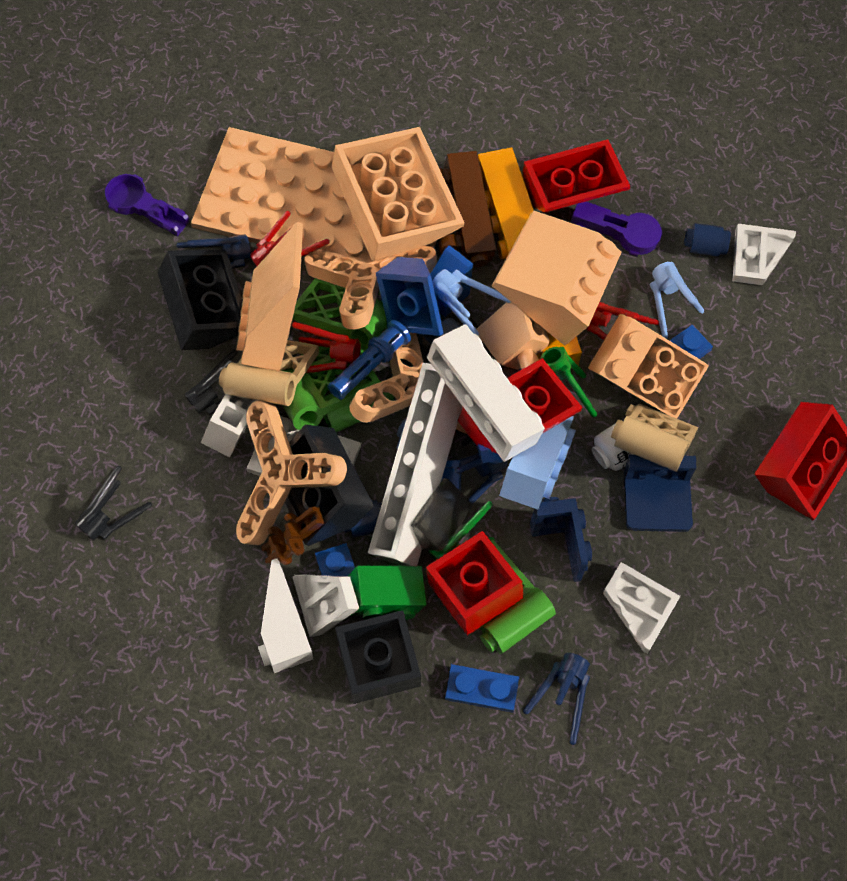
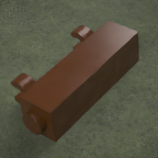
[438,151,496,267]

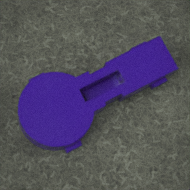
[105,174,190,237]
[571,202,662,257]

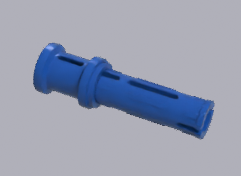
[328,320,411,400]

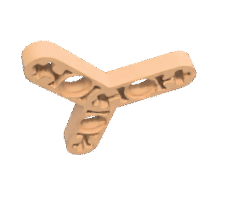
[304,246,437,330]
[349,333,467,434]
[236,401,347,545]

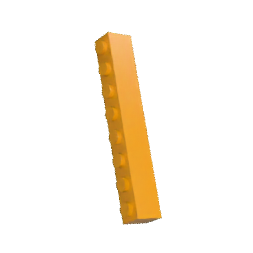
[478,147,582,365]

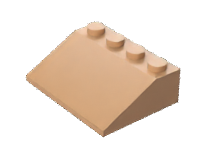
[332,127,464,262]
[492,211,622,346]
[236,222,303,371]

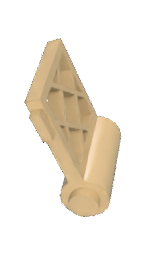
[219,340,319,406]
[611,404,698,472]

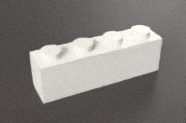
[427,324,545,462]

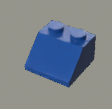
[376,257,443,336]

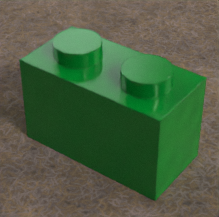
[347,566,426,620]

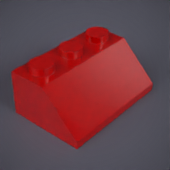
[522,139,630,213]
[457,358,583,454]
[754,402,847,520]

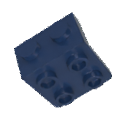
[624,454,696,532]
[530,497,592,582]

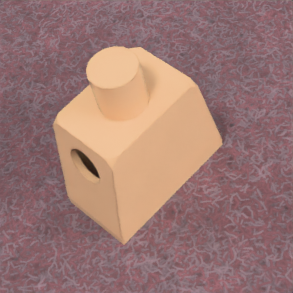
[476,302,549,370]

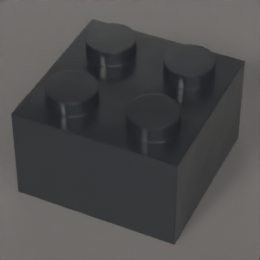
[335,610,421,704]

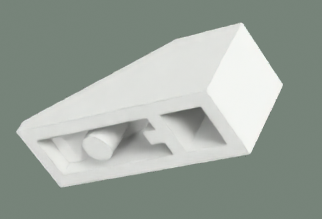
[201,394,259,457]
[258,558,313,673]

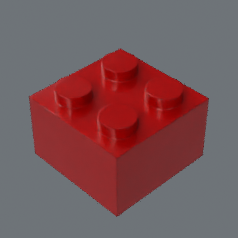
[426,531,523,635]

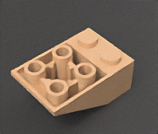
[588,314,709,419]

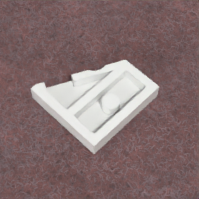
[732,224,796,285]
[603,562,680,654]
[293,574,359,637]

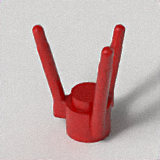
[250,211,330,266]
[585,302,659,341]
[292,322,361,373]

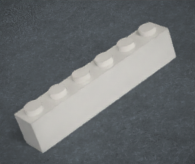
[368,363,462,566]

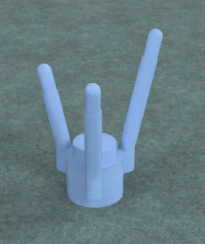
[649,262,704,339]
[432,269,511,336]

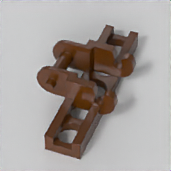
[261,507,324,565]

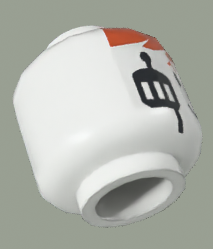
[592,423,634,471]

